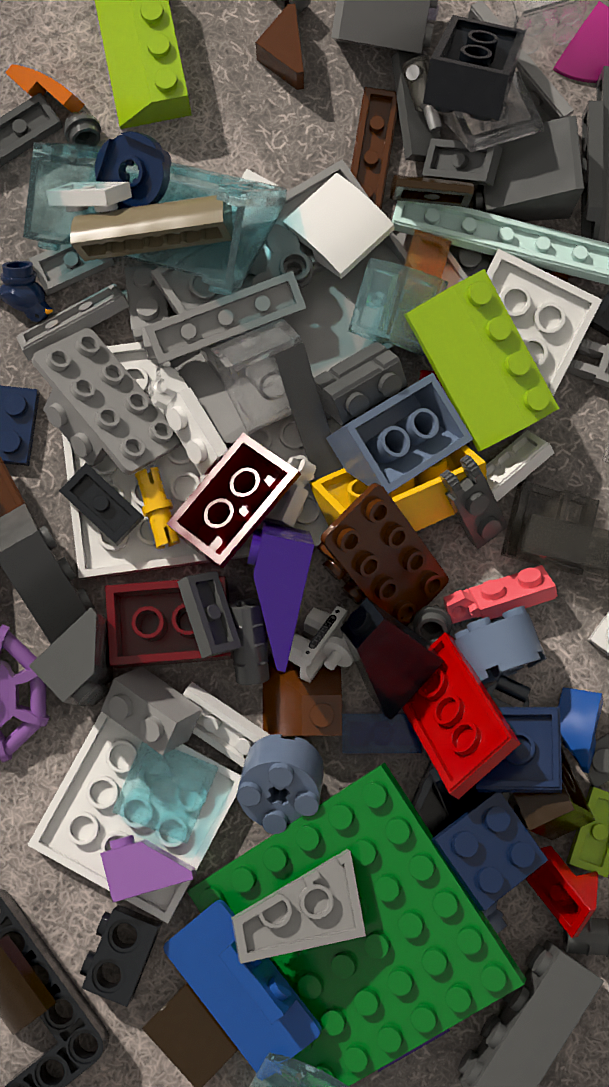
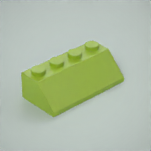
[95,0,192,129]
[404,269,560,452]

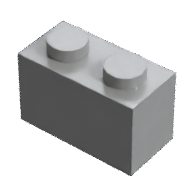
[101,666,203,755]

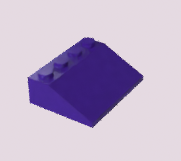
[247,521,314,672]

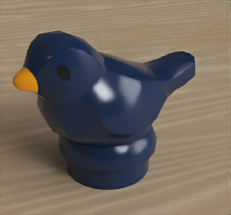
[0,261,53,322]

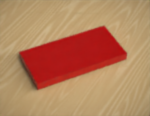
[402,632,521,799]

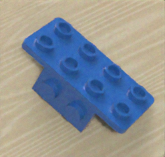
[163,900,322,1078]

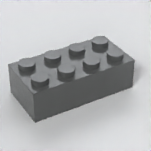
[458,940,604,1087]

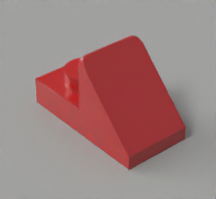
[525,846,598,938]

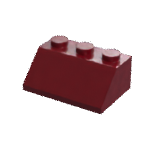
[166,433,301,568]

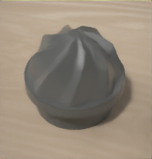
[64,110,101,150]
[413,605,452,645]

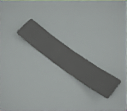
[275,343,344,480]

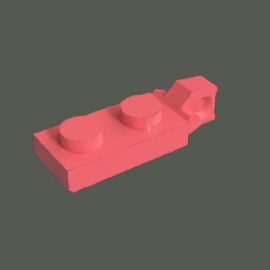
[443,565,558,624]

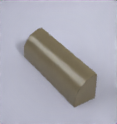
[70,193,233,261]

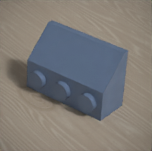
[326,373,473,494]

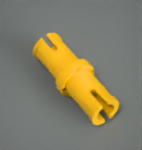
[134,467,181,549]

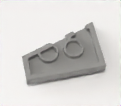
[231,849,366,964]

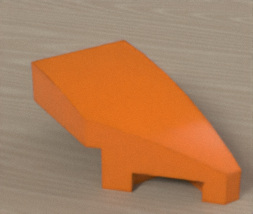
[5,64,85,112]

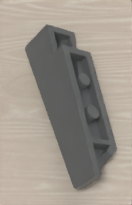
[581,66,609,243]

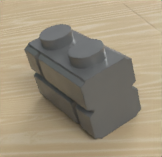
[314,341,408,426]

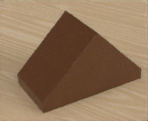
[255,3,304,90]

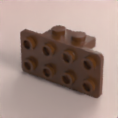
[316,483,449,626]

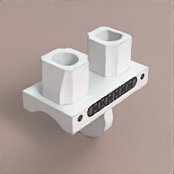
[288,606,354,683]

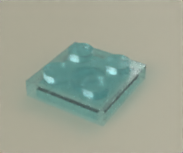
[112,741,219,844]

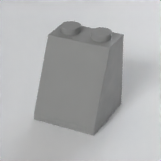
[331,0,438,54]

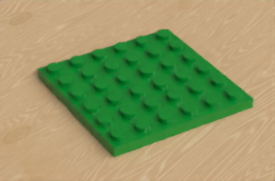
[187,762,526,1087]

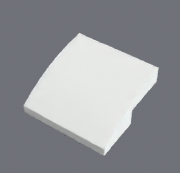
[283,173,395,279]

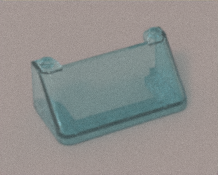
[23,142,287,295]

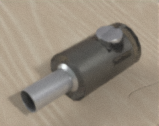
[401,56,442,132]

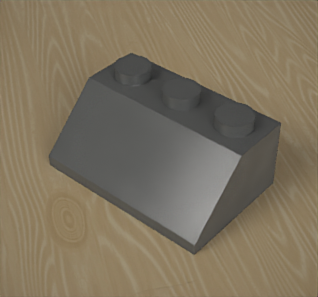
[29,607,113,707]

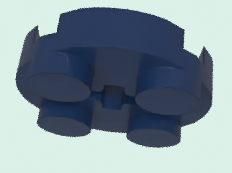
[95,131,172,209]

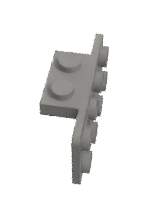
[32,328,181,475]

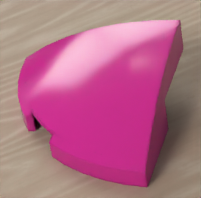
[553,1,609,83]

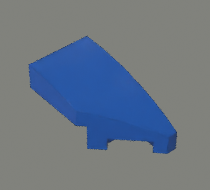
[558,687,604,773]

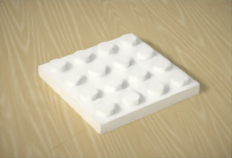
[28,711,241,923]

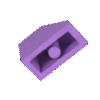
[100,835,197,902]

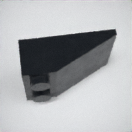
[423,15,526,121]

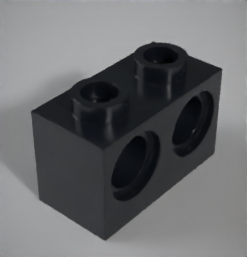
[80,905,163,1007]

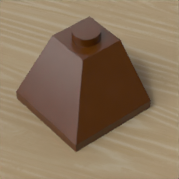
[263,658,342,737]

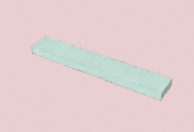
[392,200,609,285]

